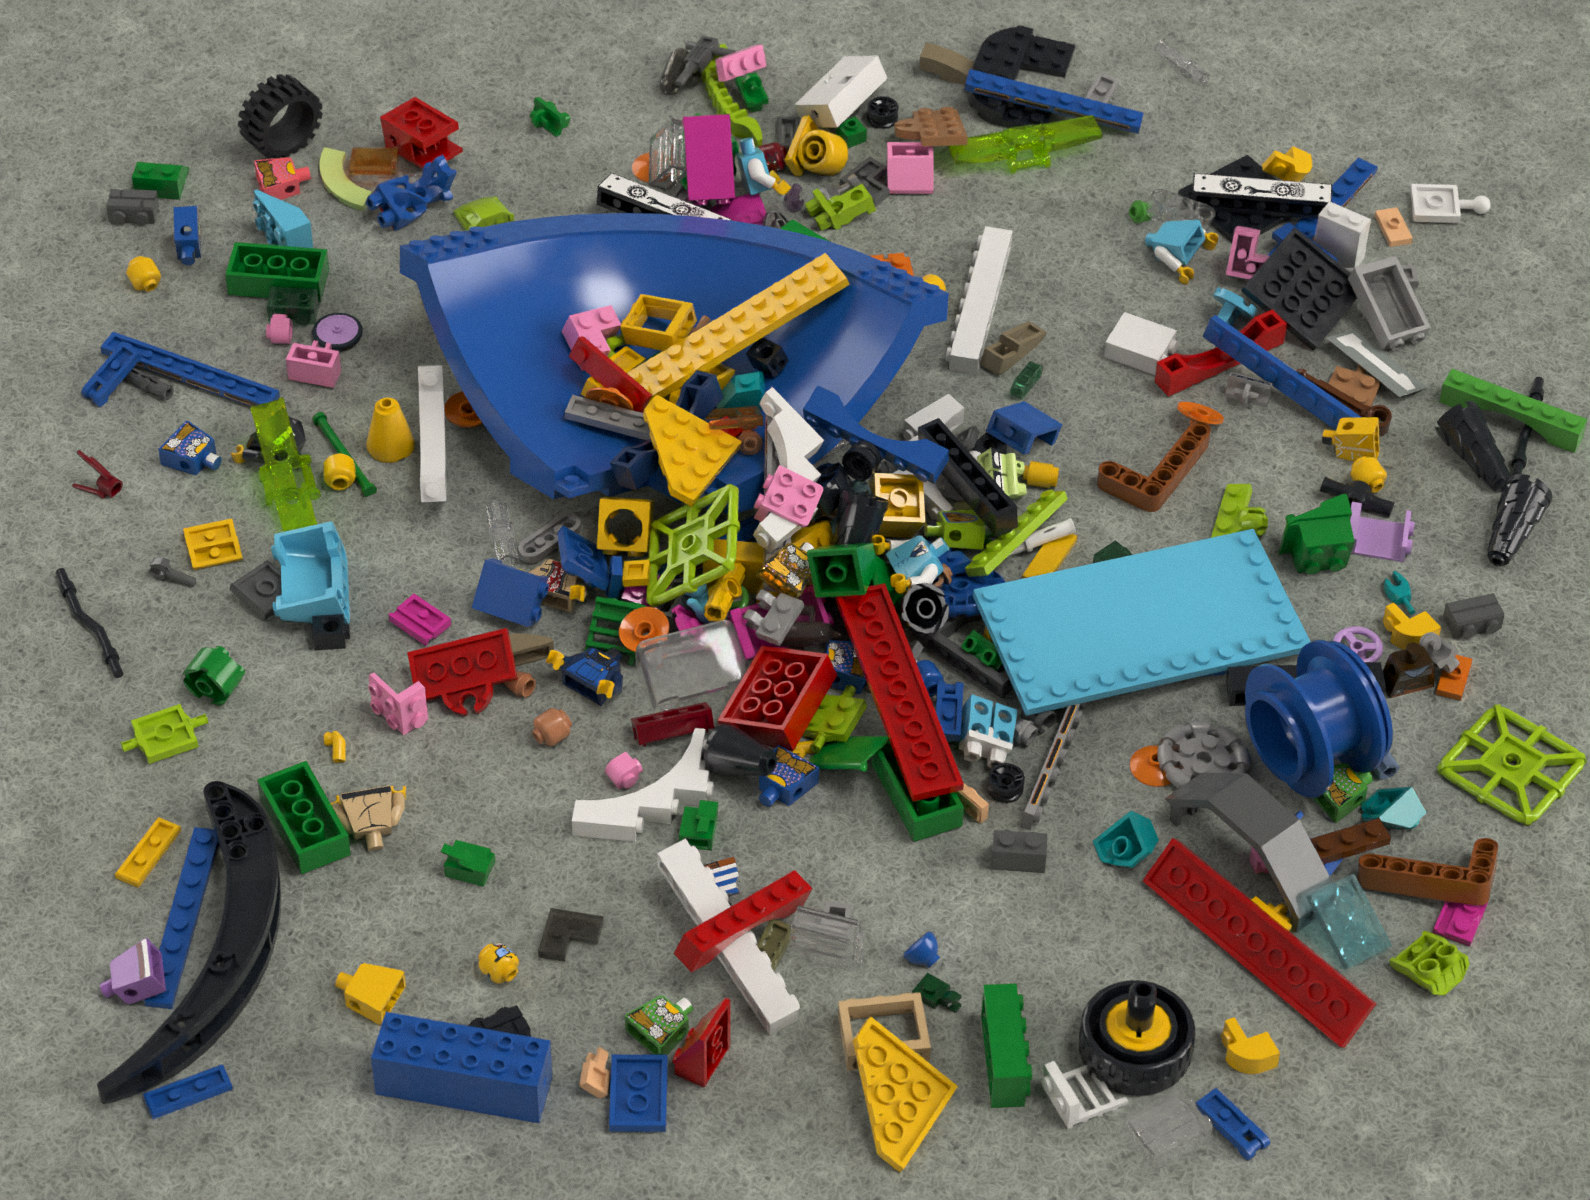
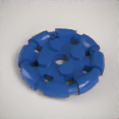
[932,570,1005,618]

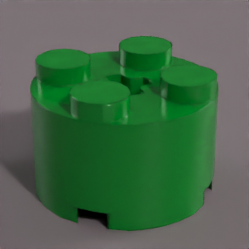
[182,646,245,706]

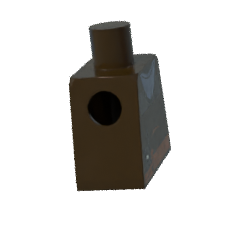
[1383,642,1434,698]

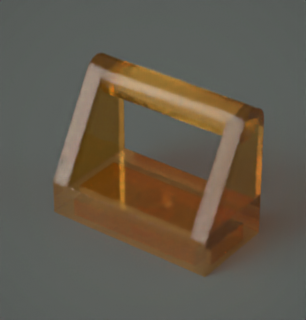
[349,147,399,175]

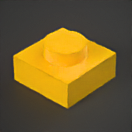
[622,560,651,587]

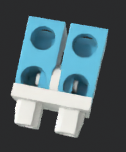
[959,695,1017,769]

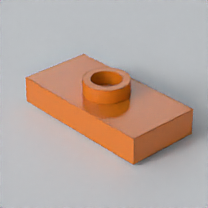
[1436,655,1473,701]

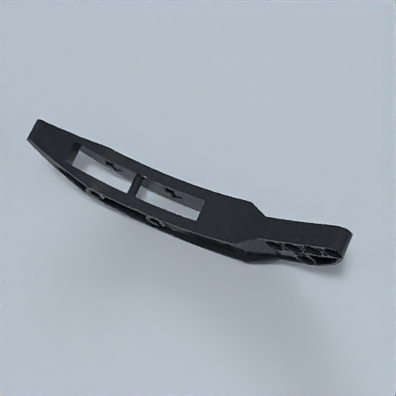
[97,781,281,1104]

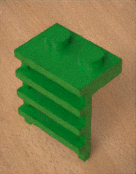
[585,597,646,666]

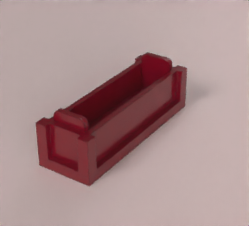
[631,702,715,747]

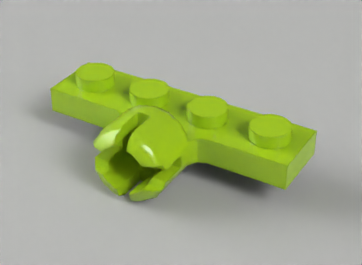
[1211,484,1268,538]

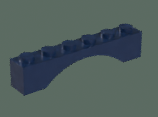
[610,370,724,490]

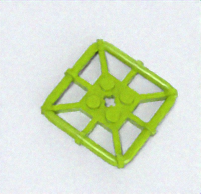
[646,484,740,607]
[1437,704,1587,826]

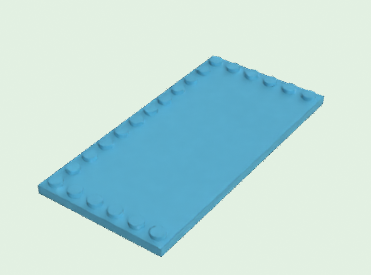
[972,529,1311,716]

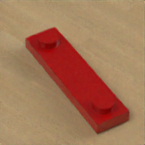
[568,336,652,413]

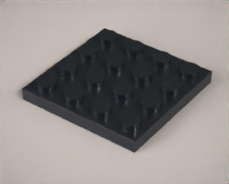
[1177,155,1293,243]
[1241,227,1357,351]

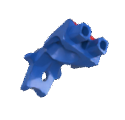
[365,155,457,231]

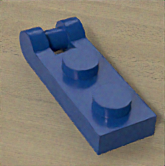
[81,341,143,407]
[936,681,964,742]
[1195,1088,1270,1161]

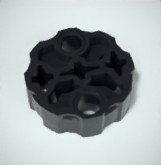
[809,462,854,523]

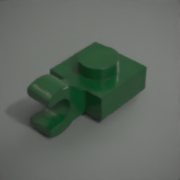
[912,973,962,1013]

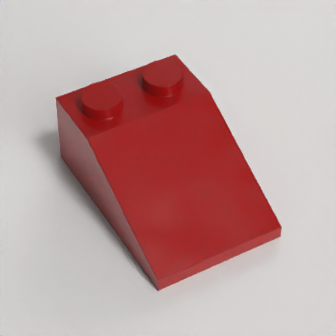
[672,998,731,1088]

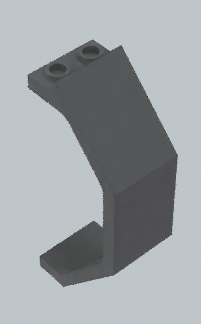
[1165,773,1337,933]

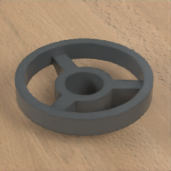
[763,210,789,229]

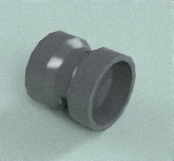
[1020,709,1057,734]

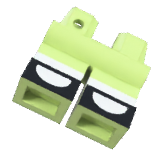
[977,448,1027,499]

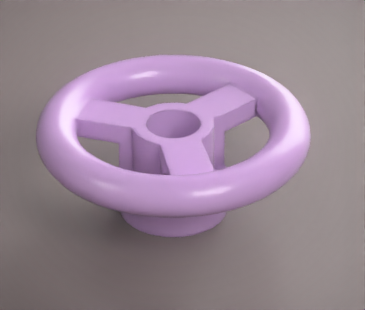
[1333,626,1383,662]

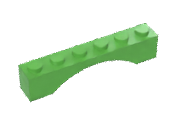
[1439,369,1588,453]

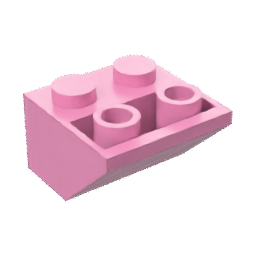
[886,142,934,194]

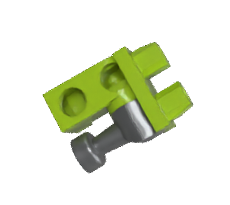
[805,174,876,231]

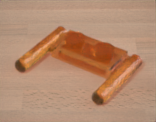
[705,406,764,430]

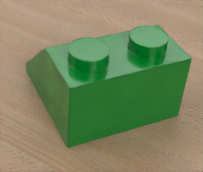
[132,162,190,200]

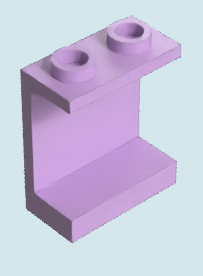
[1350,502,1415,562]

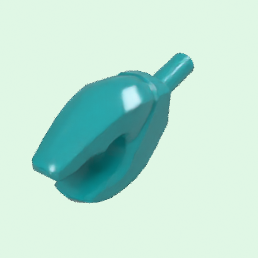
[1383,571,1415,615]

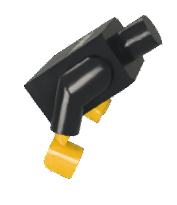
[230,410,308,470]

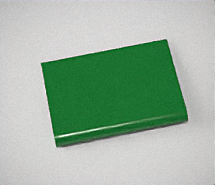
[807,736,889,772]

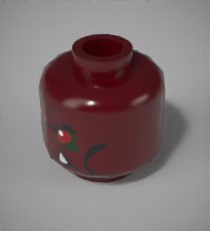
[758,142,787,173]

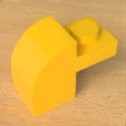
[1262,146,1312,182]
[1383,602,1441,650]
[1221,1017,1280,1074]

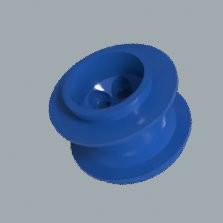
[1245,640,1393,798]

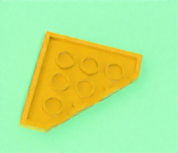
[643,395,742,507]
[853,1017,958,1172]

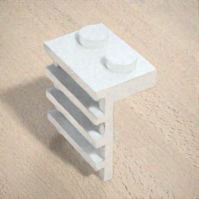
[1041,1061,1128,1129]

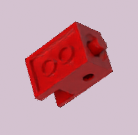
[380,97,463,168]

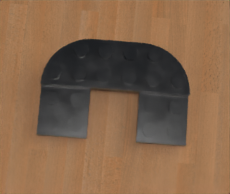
[967,25,1076,135]

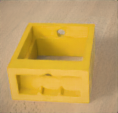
[620,294,697,351]

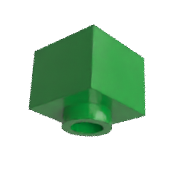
[836,117,867,149]

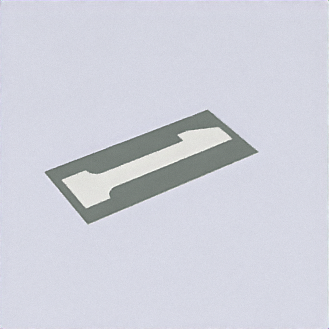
[1326,330,1427,397]

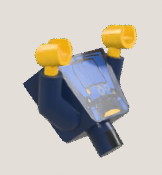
[546,647,623,706]

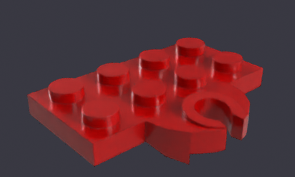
[407,628,518,716]

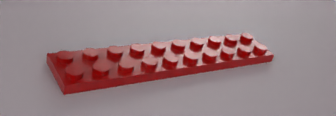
[836,583,964,801]
[1142,838,1377,1048]

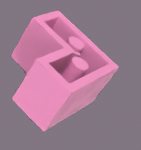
[1226,226,1269,280]
[562,305,621,371]

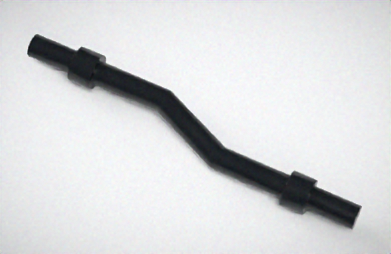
[1511,377,1544,475]
[56,568,124,678]

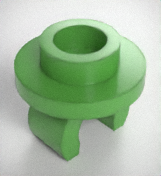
[1129,200,1154,223]

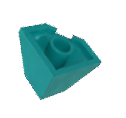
[717,371,765,417]
[1361,787,1427,830]
[1093,810,1159,868]

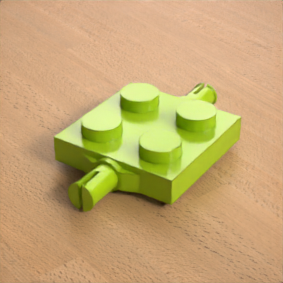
[802,685,867,753]
[120,704,209,764]

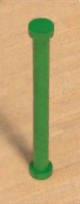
[312,412,377,497]

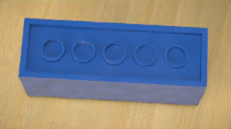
[371,1012,553,1123]

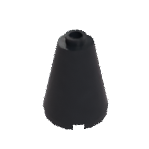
[893,583,949,634]
[704,724,777,776]

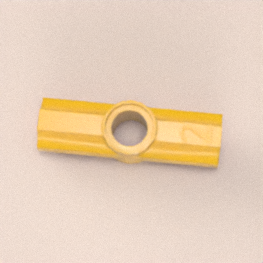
[704,563,746,623]

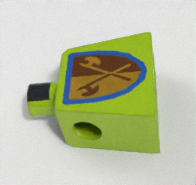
[924,510,986,549]

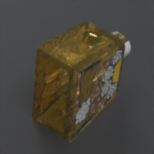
[756,542,814,599]

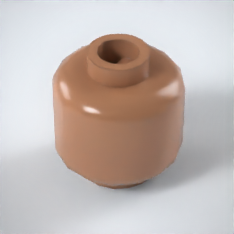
[532,708,572,747]

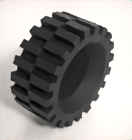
[238,74,323,159]

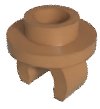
[738,429,762,455]
[934,563,952,589]

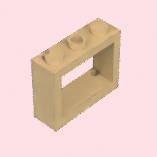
[838,993,931,1071]

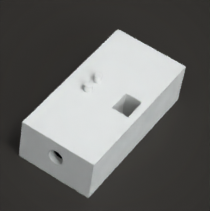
[794,55,887,128]

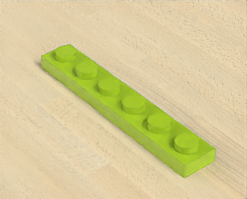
[965,490,1068,577]

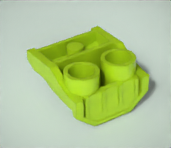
[453,196,514,230]
[1389,931,1470,995]

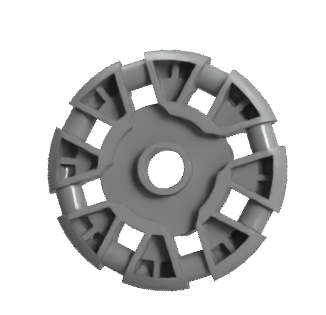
[1157,721,1251,788]

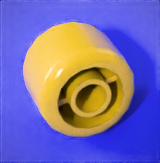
[798,130,848,176]

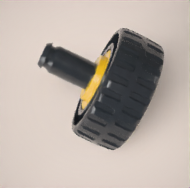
[1078,980,1196,1096]

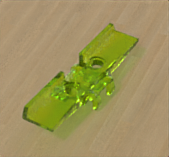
[947,115,1103,174]
[250,397,321,532]

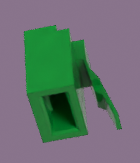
[679,800,719,851]
[441,840,496,887]

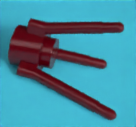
[72,450,123,499]

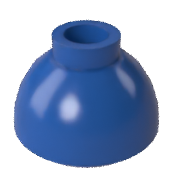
[904,931,940,968]

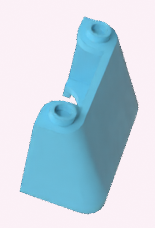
[271,521,350,624]

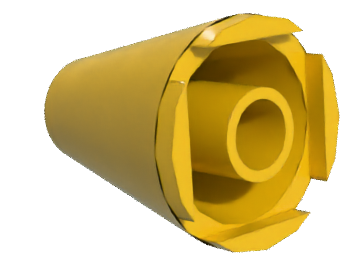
[366,397,415,463]

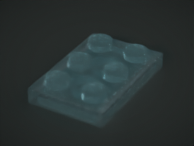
[1306,873,1392,970]

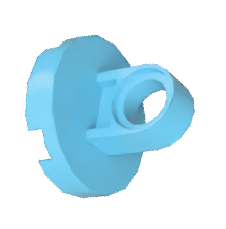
[1213,287,1258,326]

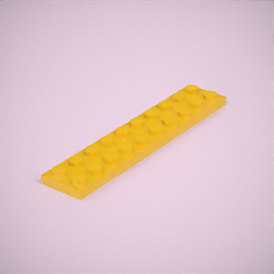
[627,253,850,404]

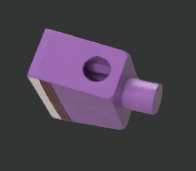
[100,938,166,1004]

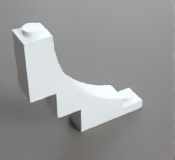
[418,365,448,502]
[753,387,824,553]

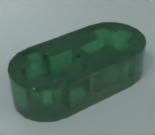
[1010,361,1043,400]

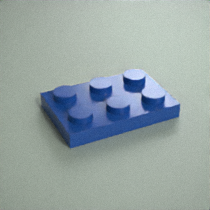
[557,526,610,591]
[609,1054,668,1132]

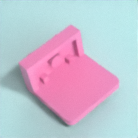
[754,465,823,527]
[368,672,428,735]

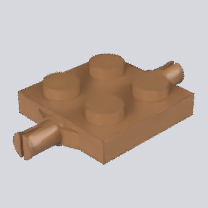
[1328,364,1382,407]

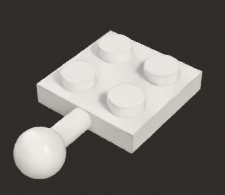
[1410,184,1491,223]

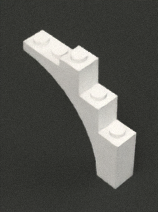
[892,394,964,520]
[572,728,714,842]

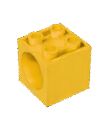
[862,473,925,538]
[597,496,654,557]

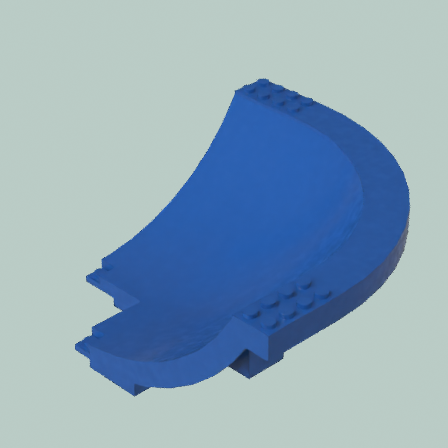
[400,213,949,514]

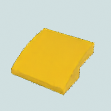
[183,518,243,570]

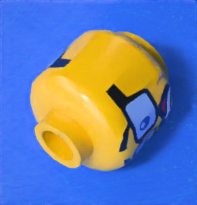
[478,943,519,984]

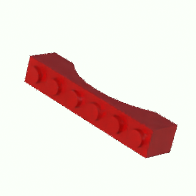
[1154,309,1287,397]
[673,870,813,973]

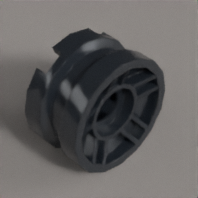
[867,96,899,129]
[842,441,882,481]
[987,763,1025,803]

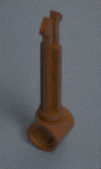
[1296,369,1392,437]

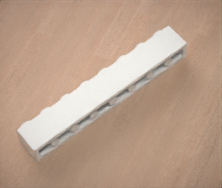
[946,226,1013,375]
[657,839,800,1035]

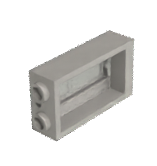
[1348,256,1431,350]

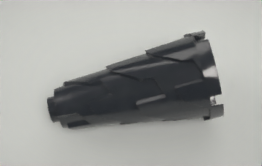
[1435,401,1511,492]
[1487,474,1553,566]
[833,488,890,545]

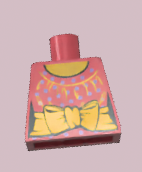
[254,157,311,200]

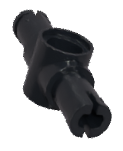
[1320,477,1395,517]

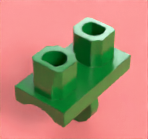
[735,73,769,112]
[529,97,571,137]
[961,630,1003,673]

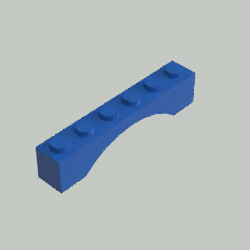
[803,385,949,484]

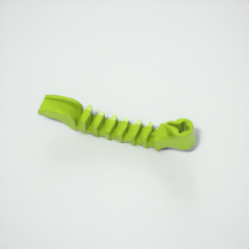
[702,43,762,148]

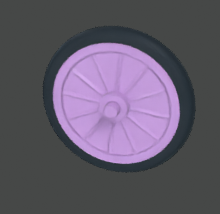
[312,313,363,350]

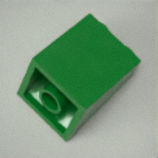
[807,543,877,597]

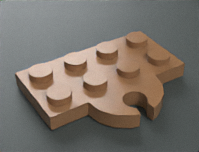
[895,107,967,147]

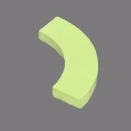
[319,147,372,211]

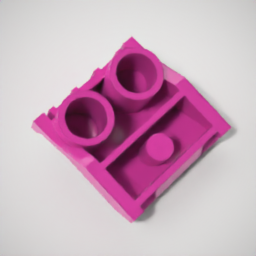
[710,193,768,225]

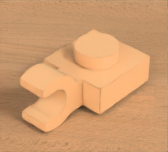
[579,1047,611,1098]

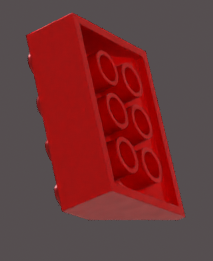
[717,645,837,751]

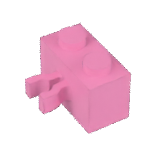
[286,340,341,388]

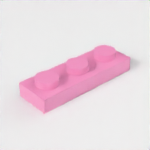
[715,44,766,82]

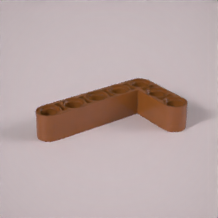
[1097,421,1211,512]
[1358,838,1498,906]

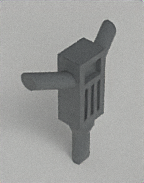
[675,35,736,86]

